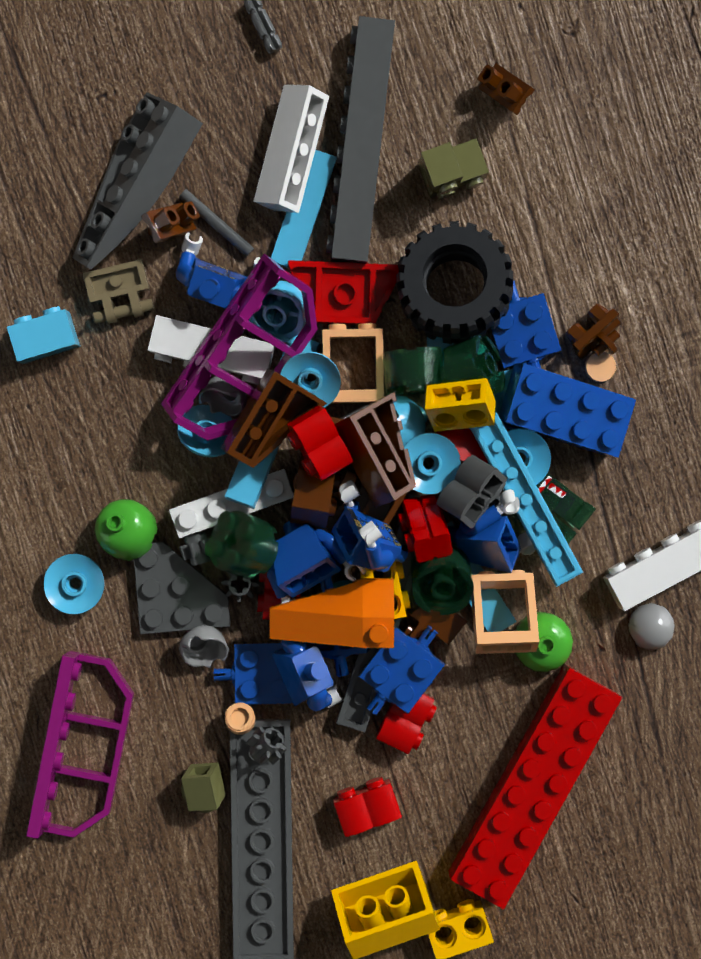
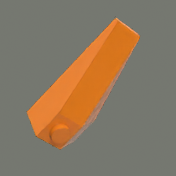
[270,578,394,648]

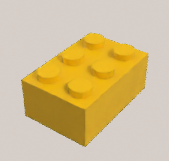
[331,860,440,959]

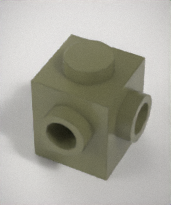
[181,762,226,813]

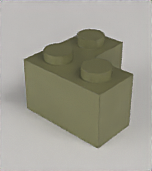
[418,138,489,200]

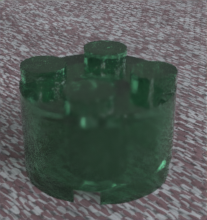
[440,335,505,395]
[383,346,446,396]
[205,511,278,580]
[411,542,474,615]

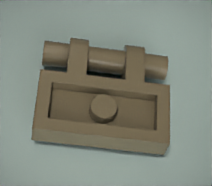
[83,259,155,324]

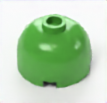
[94,499,158,561]
[515,611,573,672]

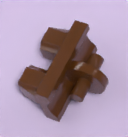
[477,63,535,115]
[141,201,200,243]
[566,303,621,360]

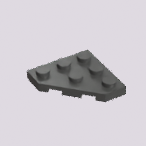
[134,541,231,634]

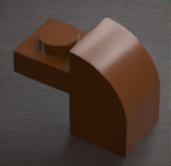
[402,601,468,645]

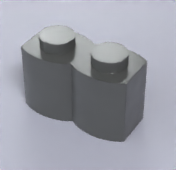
[436,455,507,529]

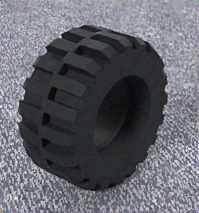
[396,221,514,344]

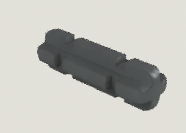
[244,0,282,54]

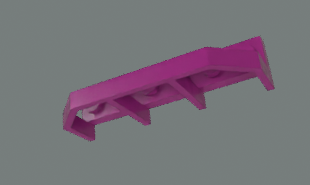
[161,254,318,441]
[26,651,134,839]

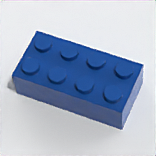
[499,363,636,458]

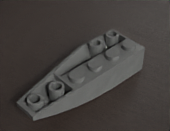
[72,92,203,269]

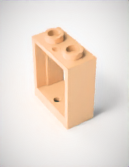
[322,323,384,404]
[471,570,539,654]

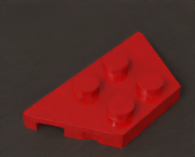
[287,260,399,325]

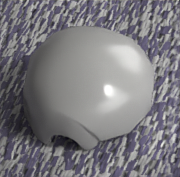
[198,376,247,416]
[628,603,675,651]
[179,625,229,668]

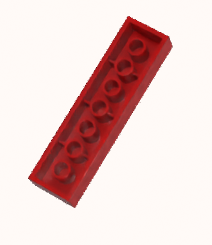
[448,663,623,910]

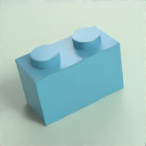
[7,306,80,364]

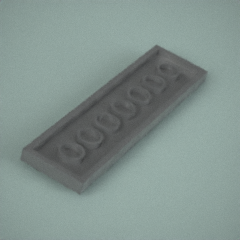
[230,719,294,959]

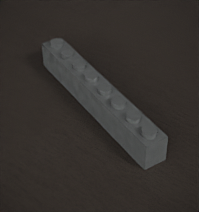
[326,16,395,263]

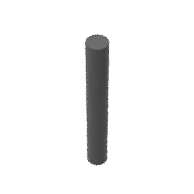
[179,189,254,257]

